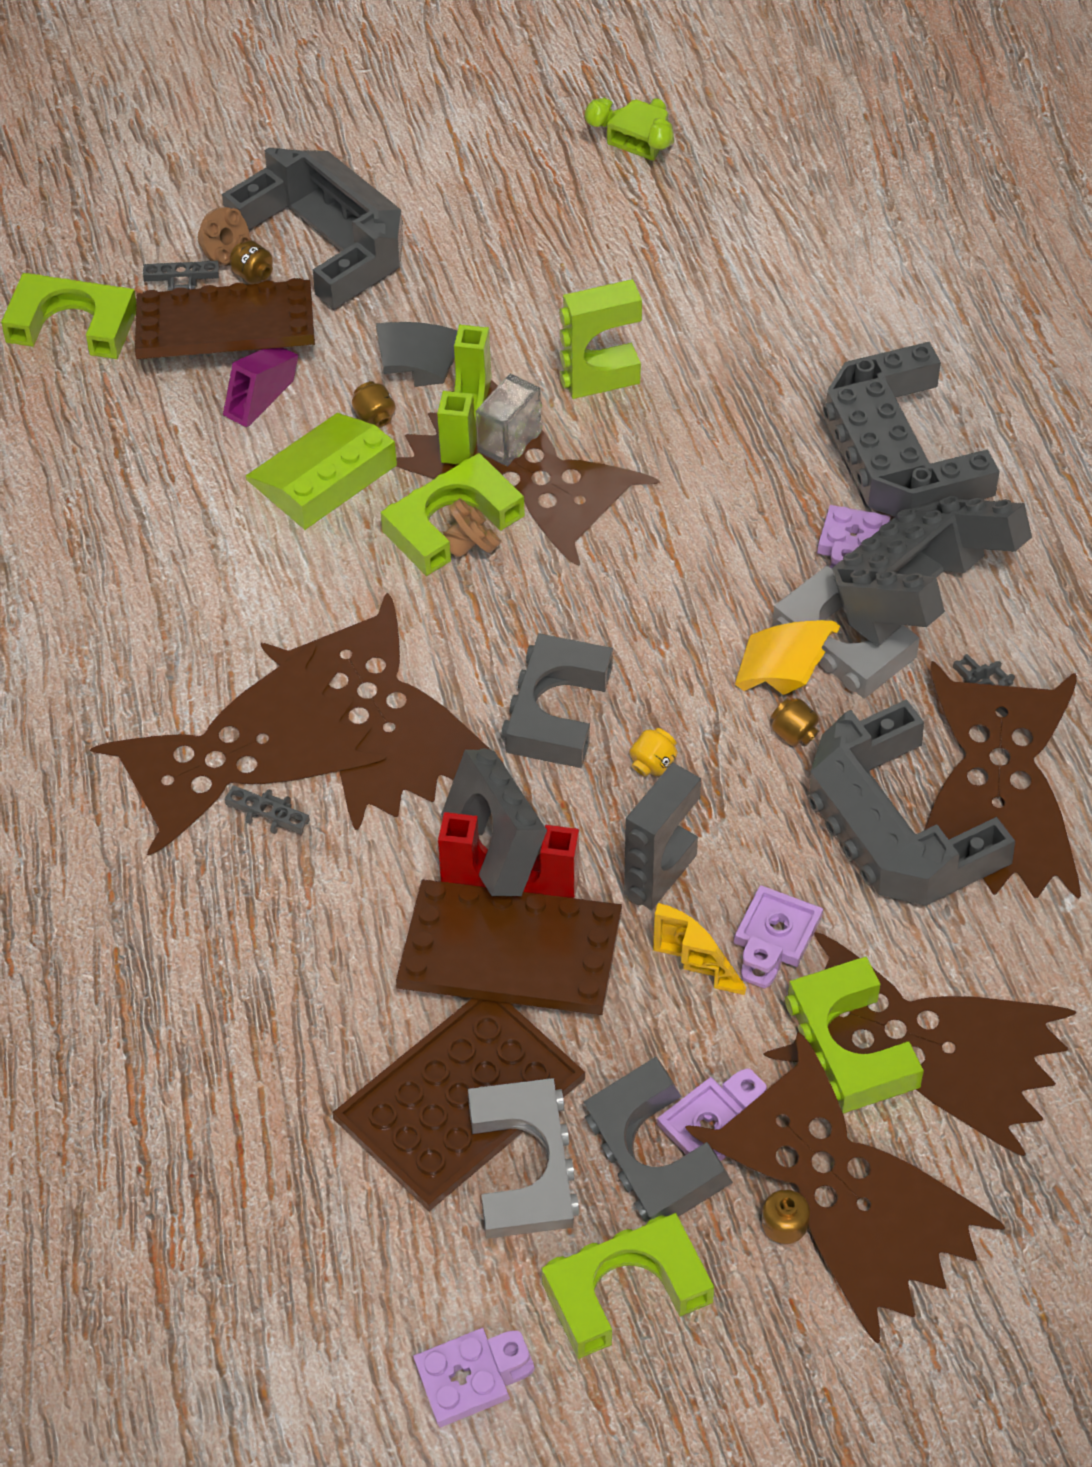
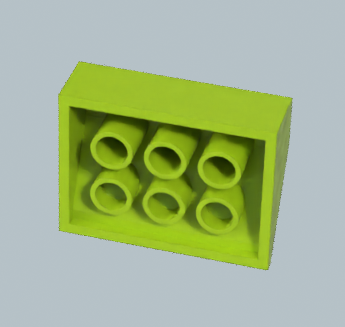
[245,412,397,530]

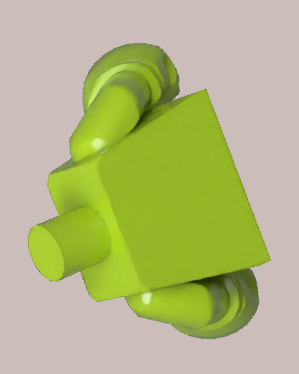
[584,97,674,161]

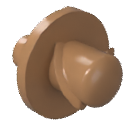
[197,207,252,266]
[442,498,501,557]

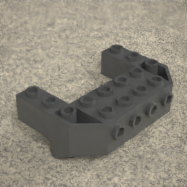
[222,148,403,310]
[823,341,1000,517]
[832,496,1032,645]
[807,699,1015,906]

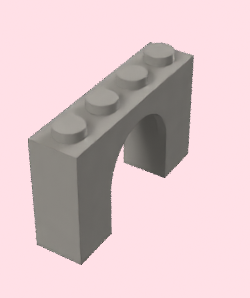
[772,565,920,699]
[468,1078,579,1239]

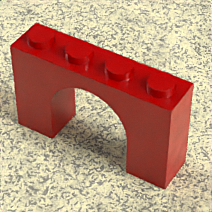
[438,812,579,898]

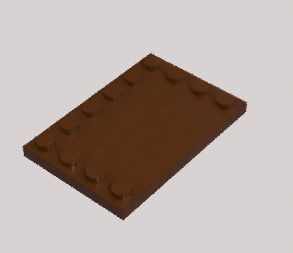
[135,278,315,359]
[396,879,622,1015]
[332,998,586,1211]

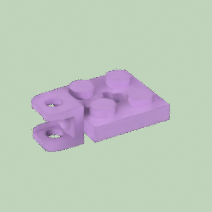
[817,505,891,568]
[734,885,824,988]
[657,1068,767,1161]
[413,1328,535,1428]

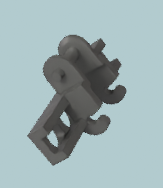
[143,261,219,291]
[953,654,1015,717]
[225,785,310,834]

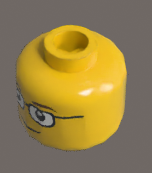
[629,728,678,777]

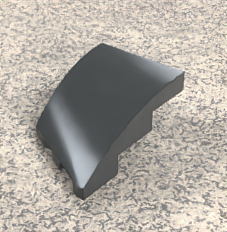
[376,322,458,387]

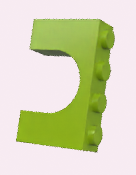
[1,273,136,359]
[559,279,642,399]
[437,324,492,464]
[380,453,525,577]
[785,956,924,1114]
[541,1213,714,1359]

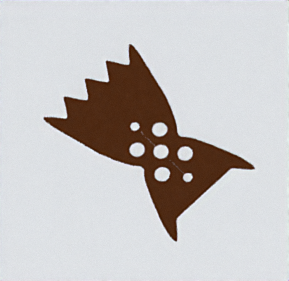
[396,380,660,565]
[261,593,505,830]
[90,644,386,855]
[925,661,1081,899]
[763,932,1077,1156]
[685,1032,1005,1343]

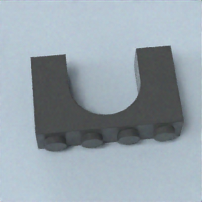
[501,633,613,768]
[441,748,547,896]
[624,762,701,910]
[584,1057,733,1222]

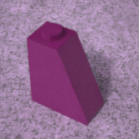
[223,347,299,427]

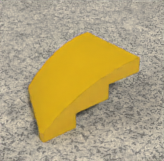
[735,620,840,695]
[653,903,747,995]

